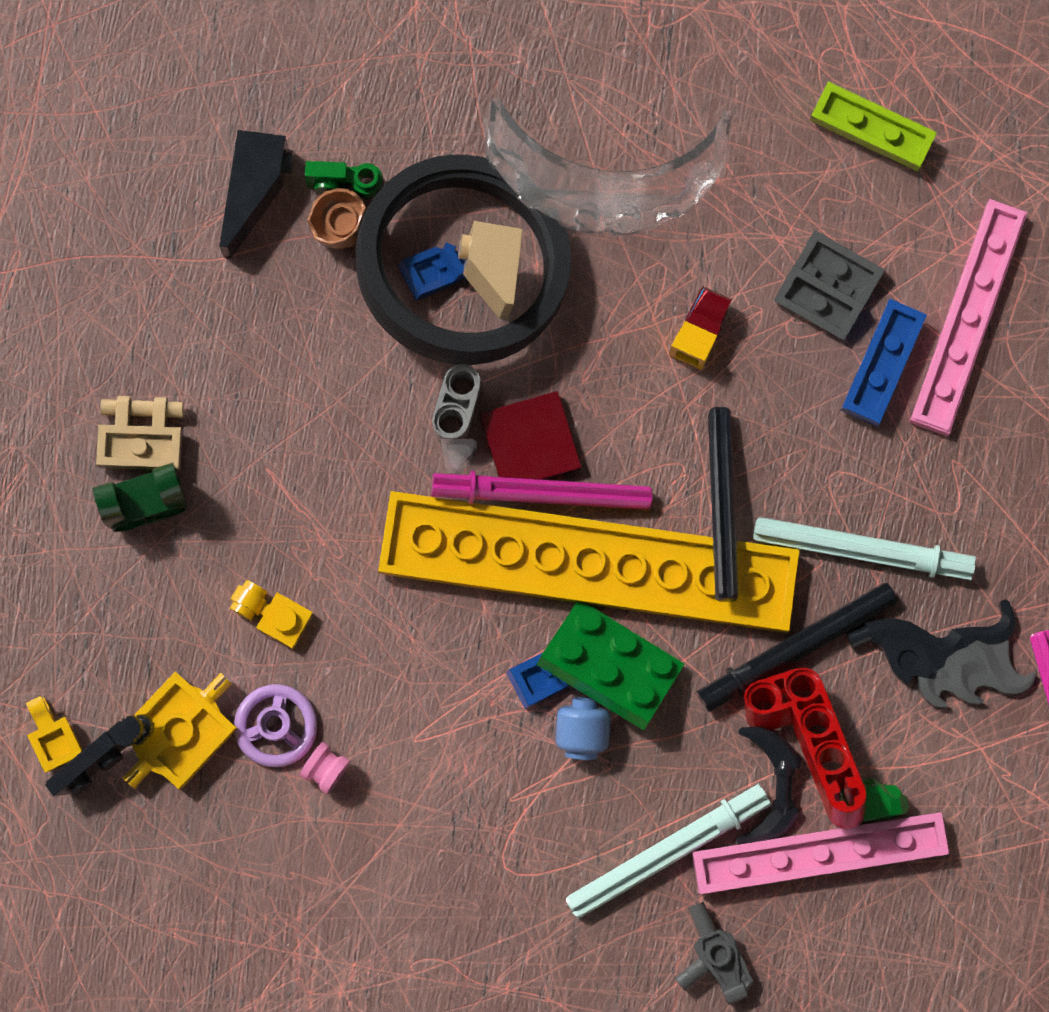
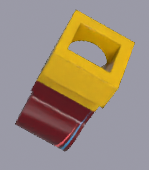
[669,286,732,370]

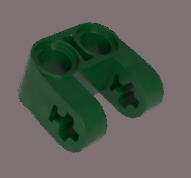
[92,463,187,532]

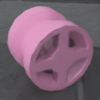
[299,742,351,795]

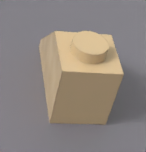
[458,221,523,320]

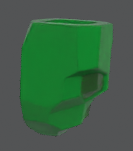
[840,778,909,824]

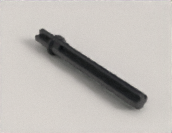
[696,583,897,713]

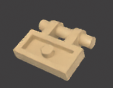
[96,396,184,471]

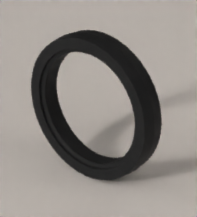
[356,155,571,365]

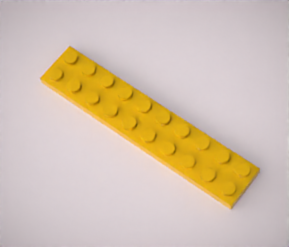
[378,491,799,633]

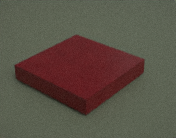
[479,391,581,480]

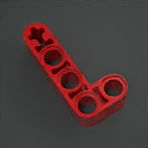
[744,668,866,829]

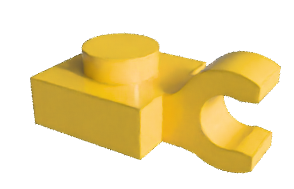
[26,696,83,773]

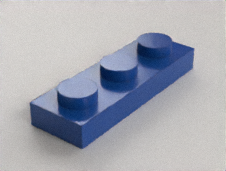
[840,299,927,427]

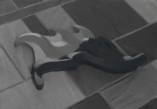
[846,599,1036,709]

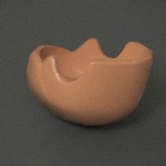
[307,188,368,250]

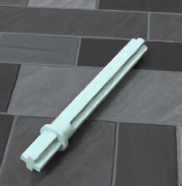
[753,517,976,580]
[566,784,771,918]

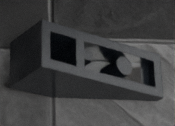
[219,130,294,258]

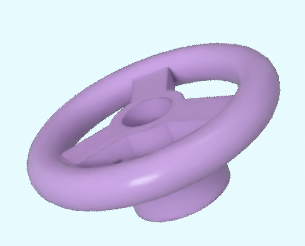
[234,684,317,767]

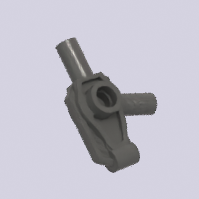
[674,902,753,1005]

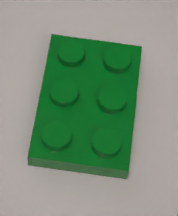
[536,602,685,730]

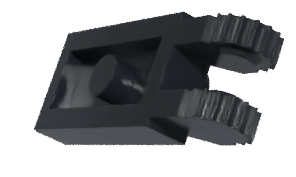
[45,714,155,797]

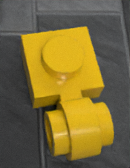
[230,580,313,650]

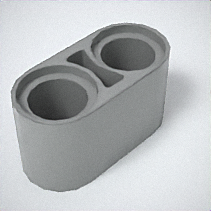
[432,364,481,447]

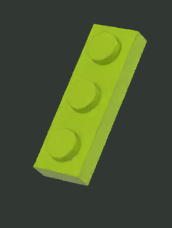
[809,81,937,172]

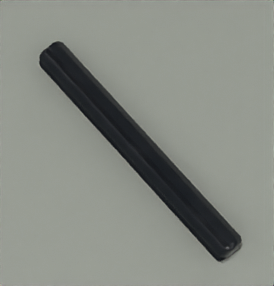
[708,407,739,602]

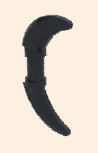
[735,727,801,845]

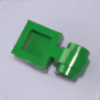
[305,161,383,199]

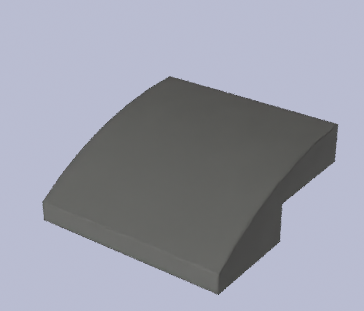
[774,230,885,340]

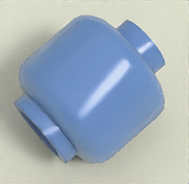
[555,697,611,760]

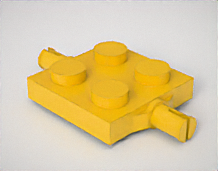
[122,671,237,790]

